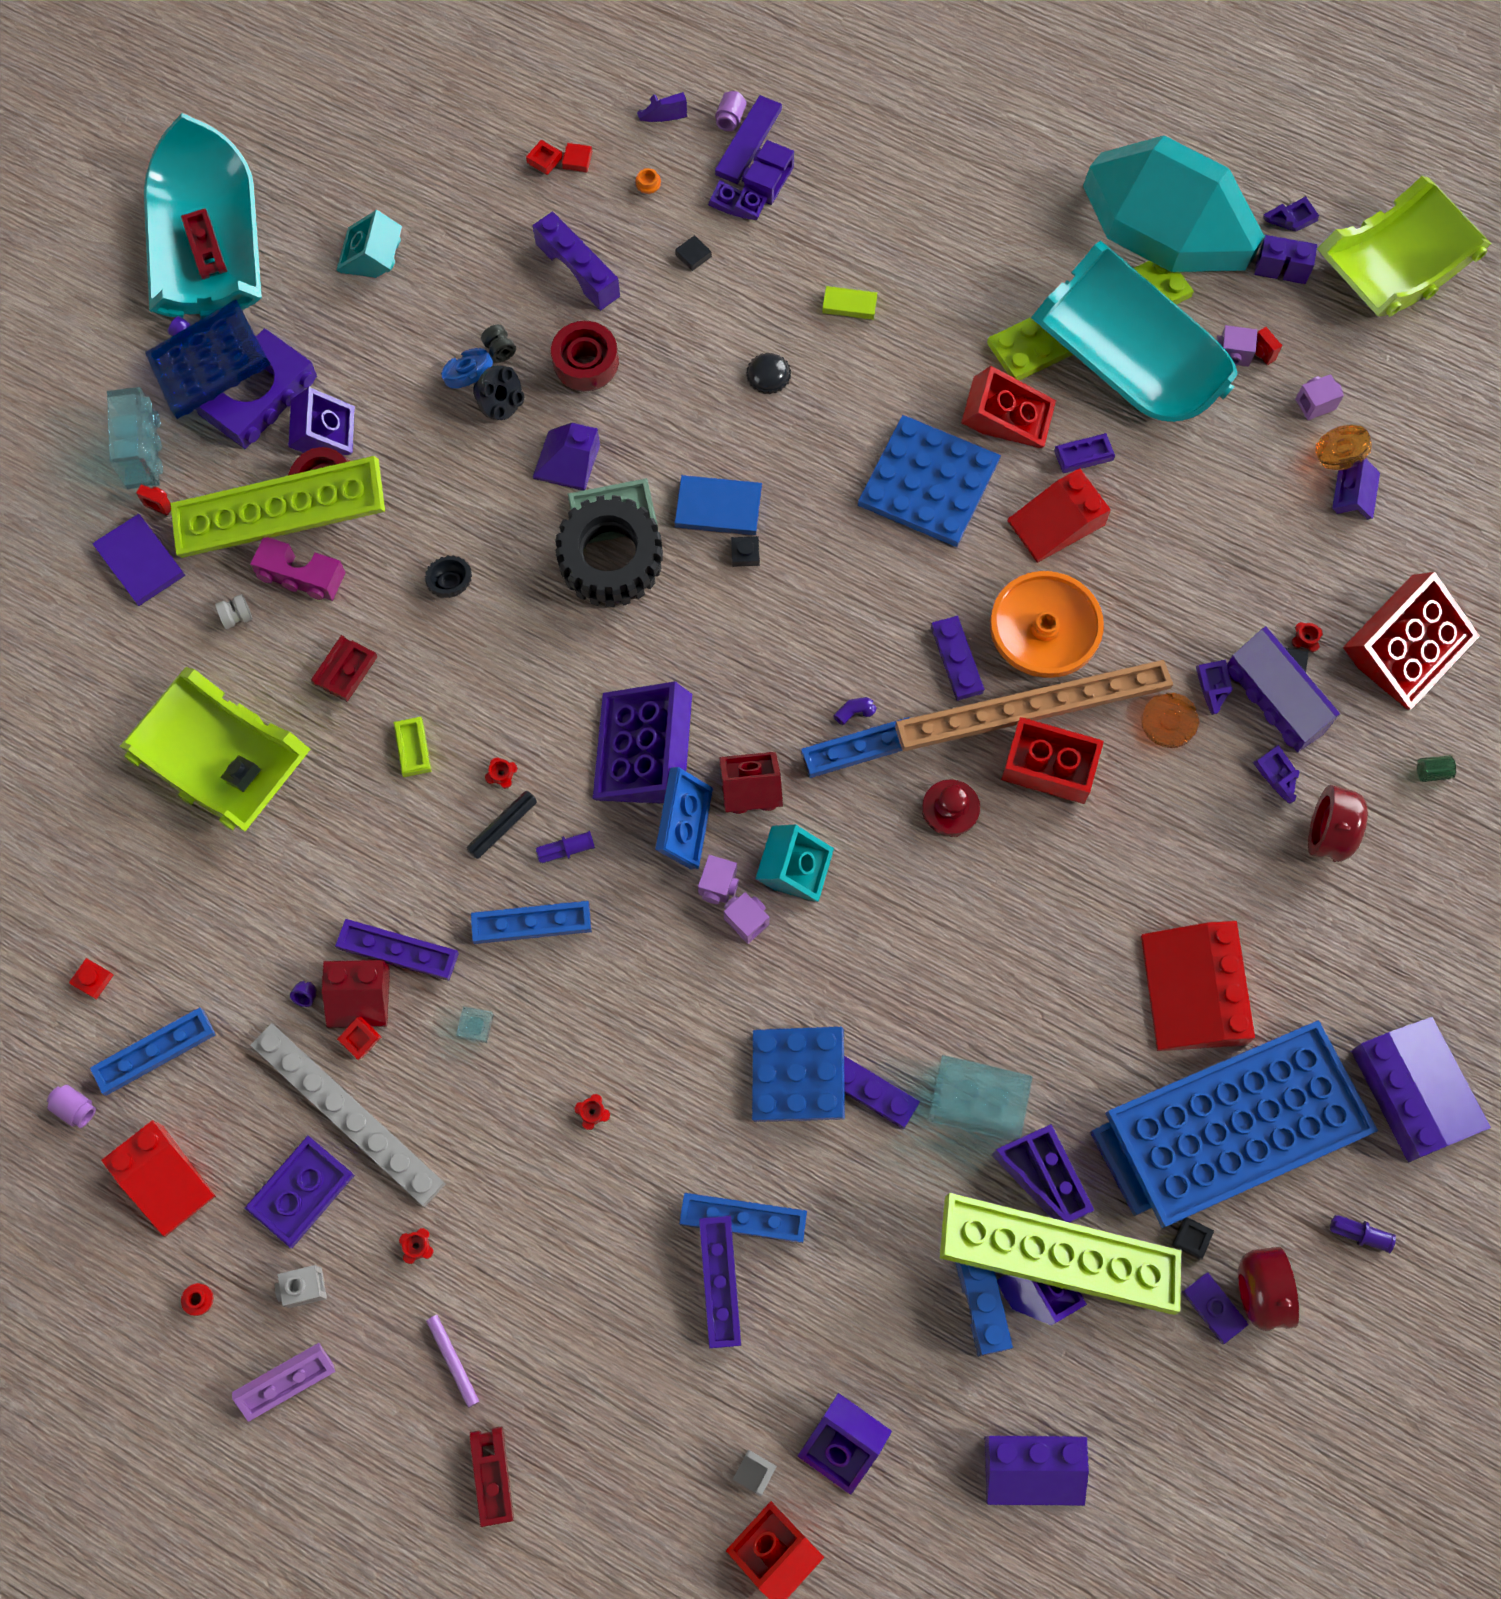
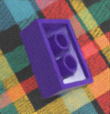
[984,1436,1089,1506]

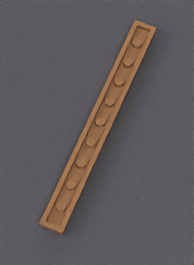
[895,660,1173,752]

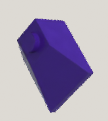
[533,423,600,491]
[997,1275,1087,1326]

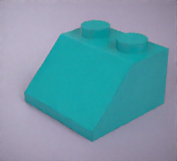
[336,210,402,278]
[755,824,834,902]

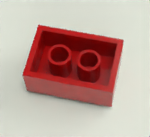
[1001,717,1104,804]

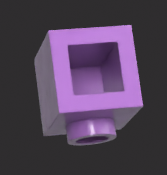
[1216,325,1257,367]
[1295,374,1344,420]
[698,855,739,904]
[724,892,770,944]

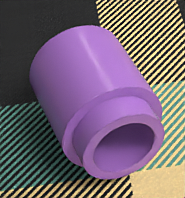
[715,91,746,131]
[47,1085,96,1128]

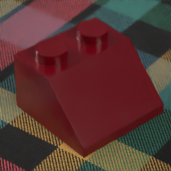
[719,752,783,814]
[322,960,390,1028]

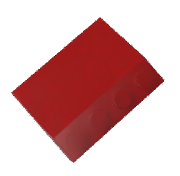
[1343,572,1480,710]
[1141,921,1255,1051]

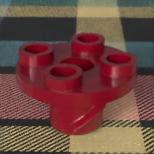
[922,779,980,837]

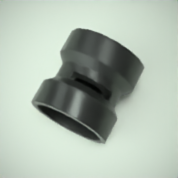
[481,324,516,363]

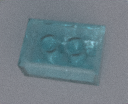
[107,387,163,490]
[927,1055,1033,1141]

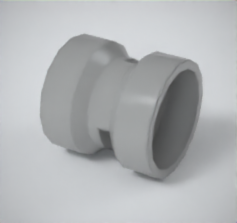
[215,594,253,630]

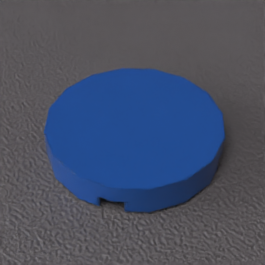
[441,348,493,388]

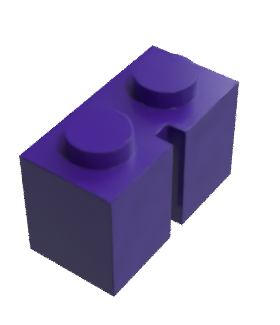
[742,140,794,205]
[1254,235,1317,284]

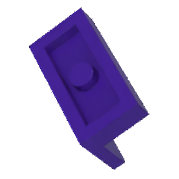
[1332,456,1380,520]

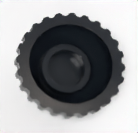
[746,353,791,394]
[425,555,472,598]

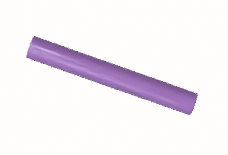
[426,1315,480,1408]

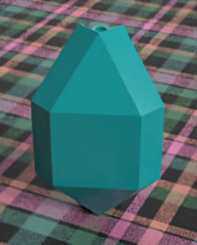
[1083,135,1264,272]

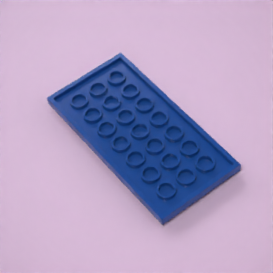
[1105,1020,1378,1228]

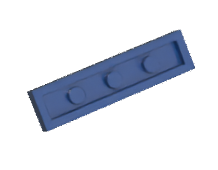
[801,717,910,778]
[471,901,592,944]
[90,1007,216,1096]
[679,1193,807,1243]

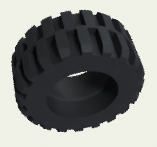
[555,495,663,607]

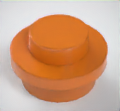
[635,168,661,194]

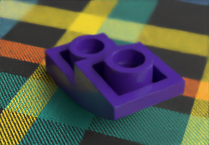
[708,180,768,220]

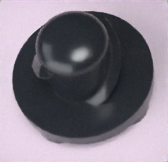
[473,365,525,420]

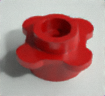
[1292,622,1323,652]
[485,757,518,789]
[575,1094,610,1130]
[399,1228,434,1264]

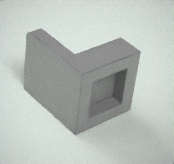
[733,1449,777,1497]

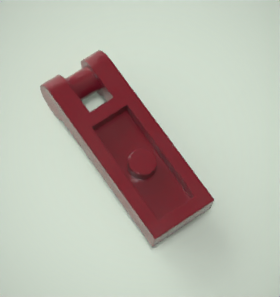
[181,208,228,280]
[470,1426,515,1527]

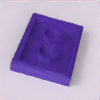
[92,514,185,606]
[245,1135,355,1248]

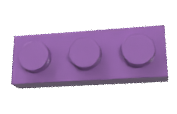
[232,1343,335,1422]

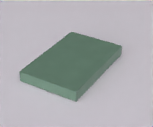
[567,478,658,544]

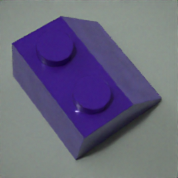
[288,387,355,455]
[798,1393,892,1495]

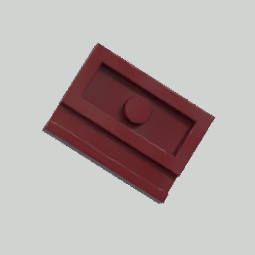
[311,635,378,702]

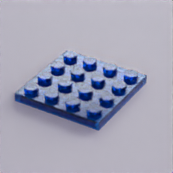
[145,299,271,419]

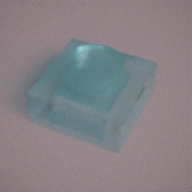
[456,1006,494,1043]

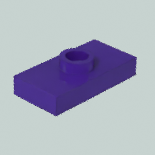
[1054,433,1115,474]
[1182,1272,1249,1344]

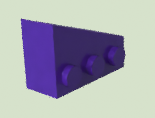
[991,1124,1094,1223]

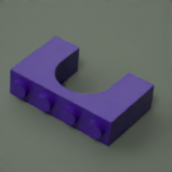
[191,328,317,449]

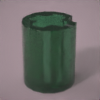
[1417,755,1456,782]

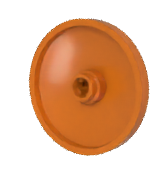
[990,571,1104,678]

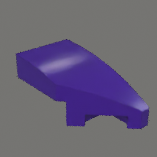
[637,92,687,122]
[1263,196,1319,232]
[1196,659,1233,715]
[1252,745,1299,804]

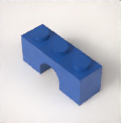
[955,1262,1013,1357]

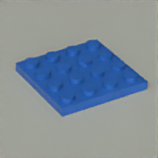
[858,415,1001,547]

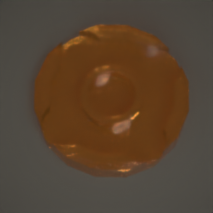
[1315,424,1372,470]
[1141,692,1200,748]

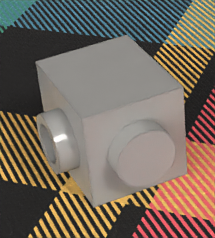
[275,1265,327,1308]

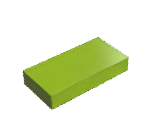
[822,286,878,320]
[393,717,432,777]

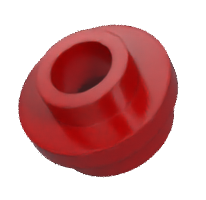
[181,1283,214,1316]

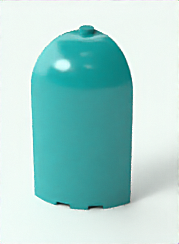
[144,113,262,319]
[1031,240,1237,422]

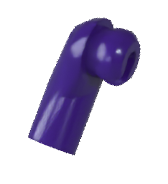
[833,697,877,725]

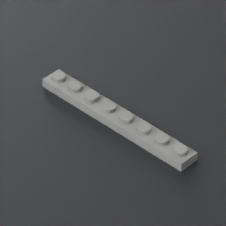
[250,1023,446,1207]

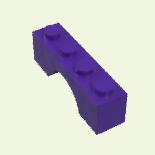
[532,211,620,311]

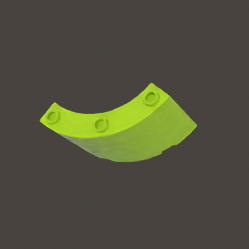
[1317,176,1492,317]
[119,667,311,831]

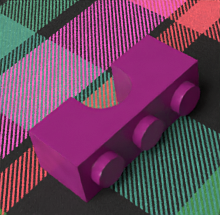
[250,537,346,601]

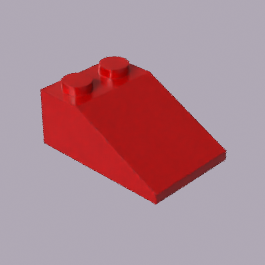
[961,366,1056,448]
[1007,468,1111,563]
[101,1120,216,1237]

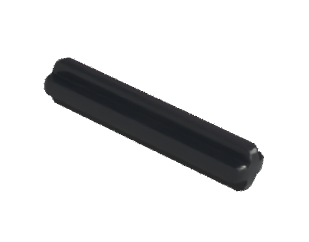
[467,791,537,859]

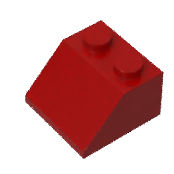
[725,1501,824,1599]

